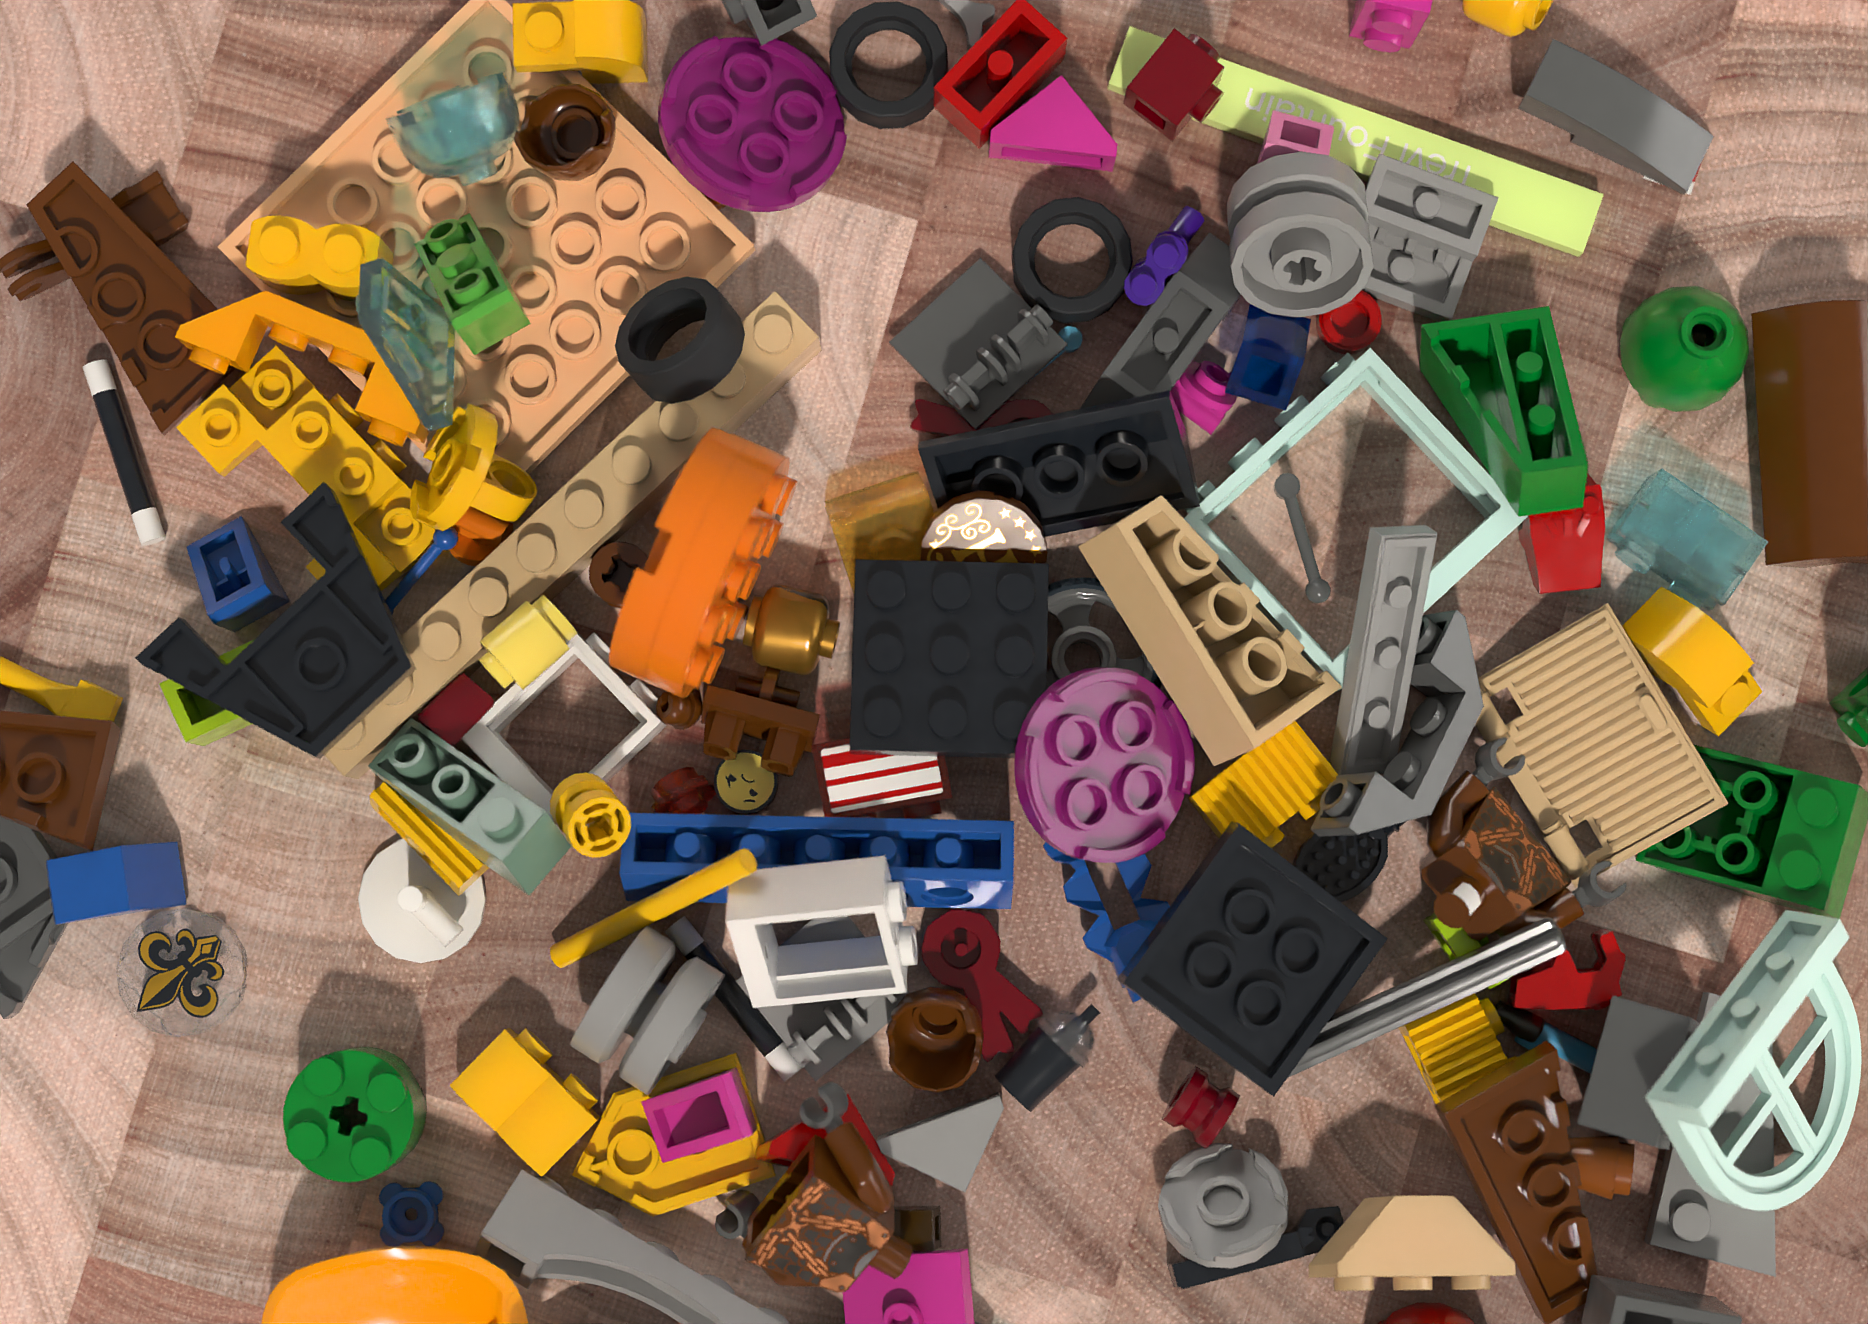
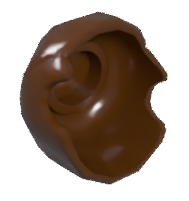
[513,84,616,181]
[886,986,984,1093]

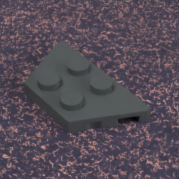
[0,817,68,1019]

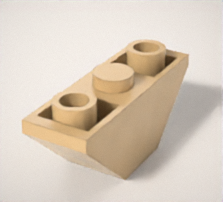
[1309,1196,1516,1291]

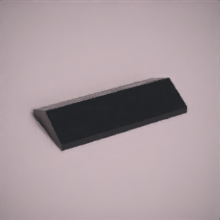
[918,390,1200,537]

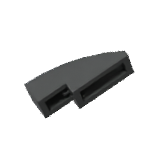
[1518,39,1714,195]

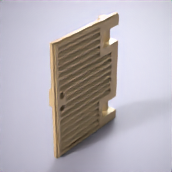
[1475,603,1729,888]

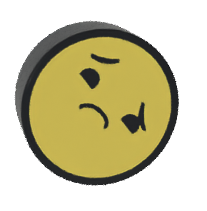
[714,750,779,814]

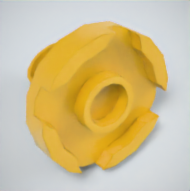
[410,403,538,531]

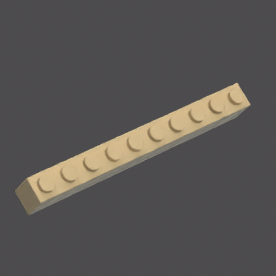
[325,291,822,779]

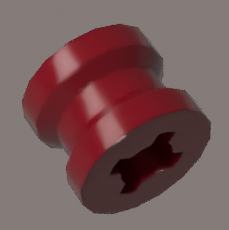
[1162,1066,1240,1148]

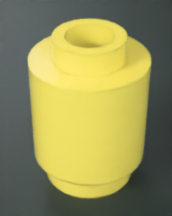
[479,595,578,690]

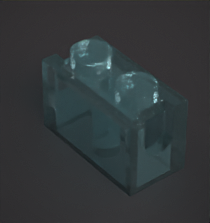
[1605,468,1768,610]

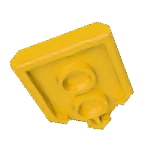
[572,1052,776,1217]

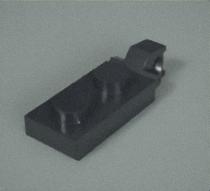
[1167,1206,1344,1290]

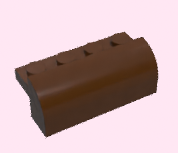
[1751,300,1868,568]

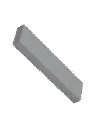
[1329,525,1438,775]

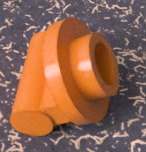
[449,506,513,566]

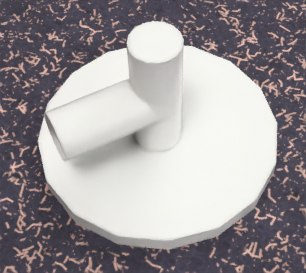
[358,839,487,963]

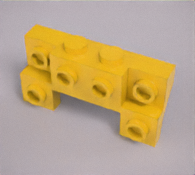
[176,346,436,591]

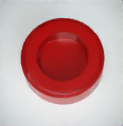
[1316,290,1382,354]

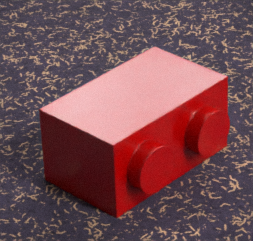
[934,0,1068,149]

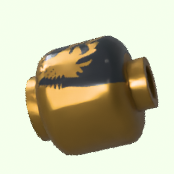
[743,584,840,675]

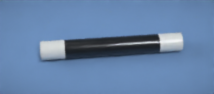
[83,360,166,546]
[665,916,802,1082]

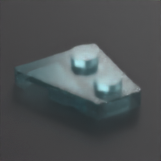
[356,258,455,431]

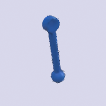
[385,527,458,615]

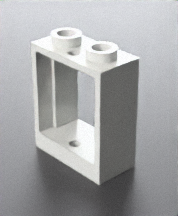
[462,632,667,829]
[726,856,918,1008]

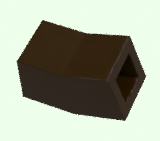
[893,1206,942,1251]

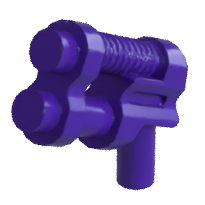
[1124,206,1204,306]

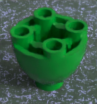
[1620,286,1749,412]

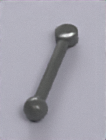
[1274,473,1331,603]

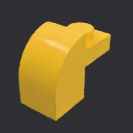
[512,0,648,84]
[1622,586,1763,737]

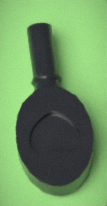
[1293,821,1407,902]

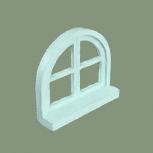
[1645,910,1862,1211]

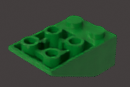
[1636,745,1868,919]

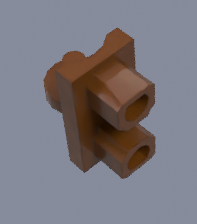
[701,666,820,777]

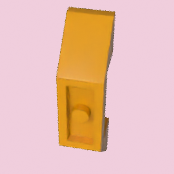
[175,290,429,447]

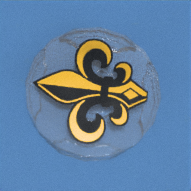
[116,908,248,1037]

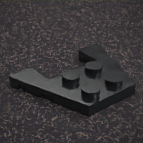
[135,482,416,759]

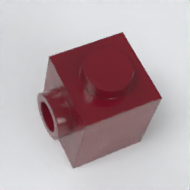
[1123,28,1225,142]

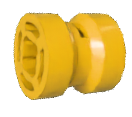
[550,772,631,858]

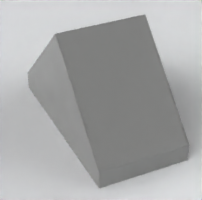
[877,1092,1004,1192]

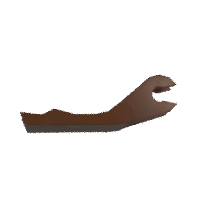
[0,170,189,301]

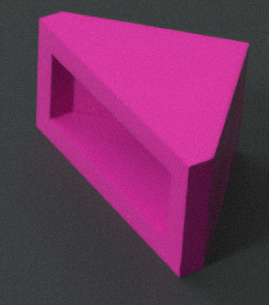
[989,75,1118,172]
[641,1067,758,1163]

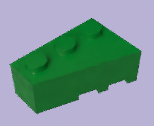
[1419,306,1588,517]

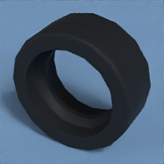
[829,1,948,129]
[1012,197,1133,324]
[615,277,745,404]

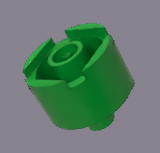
[283,1047,427,1182]

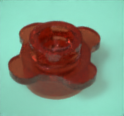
[650,767,716,814]

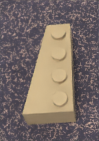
[1078,495,1342,766]

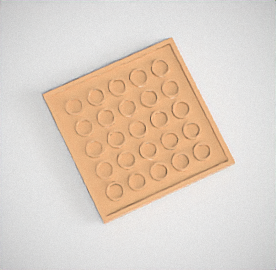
[218,0,755,474]

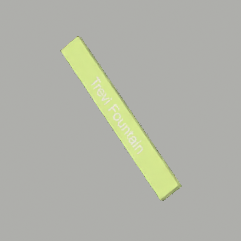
[1107,26,1604,257]

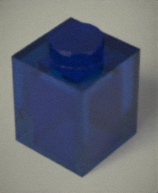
[1225,304,1311,411]

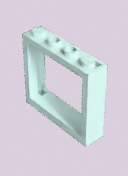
[1183,348,1528,692]

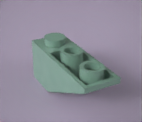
[368,718,572,896]

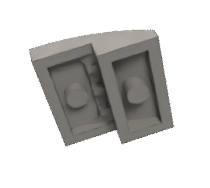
[1362,153,1499,322]

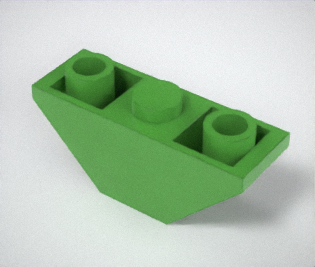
[414,213,531,355]

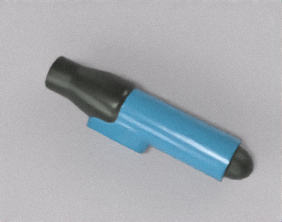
[1495,1000,1598,1074]

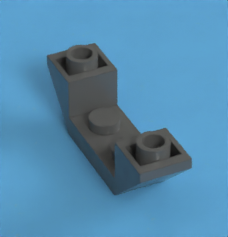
[1080,232,1242,409]
[1310,610,1484,837]

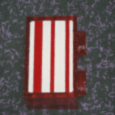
[811,738,953,819]

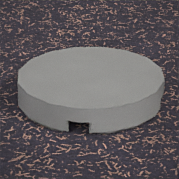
[1158,1143,1289,1269]

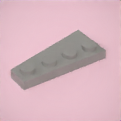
[1644,992,1776,1277]

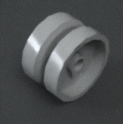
[1227,152,1374,318]
[570,925,724,1095]

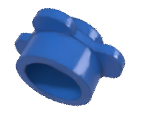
[379,1181,445,1247]

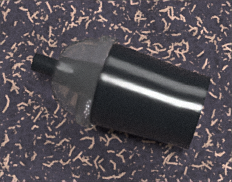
[995,1004,1100,1112]

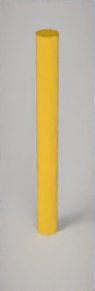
[550,848,757,968]

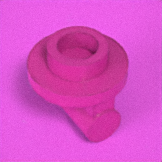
[1170,361,1237,435]

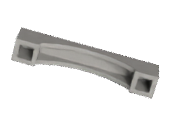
[473,1170,790,1324]

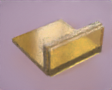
[825,471,934,594]

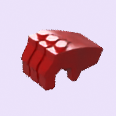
[1519,473,1605,594]
[1508,929,1626,1011]

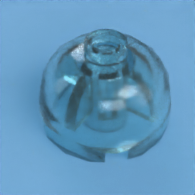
[385,71,519,186]

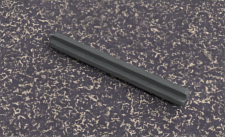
[1289,918,1566,1077]

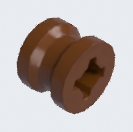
[589,542,648,609]

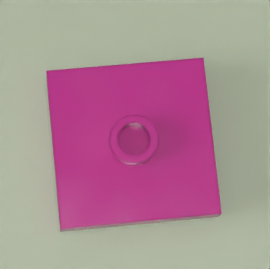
[843,1249,975,1324]

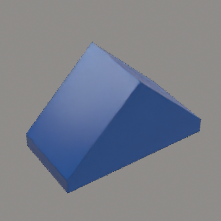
[186,516,290,632]
[45,842,187,925]

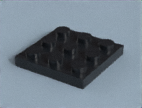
[849,559,1049,758]
[1116,822,1388,1097]

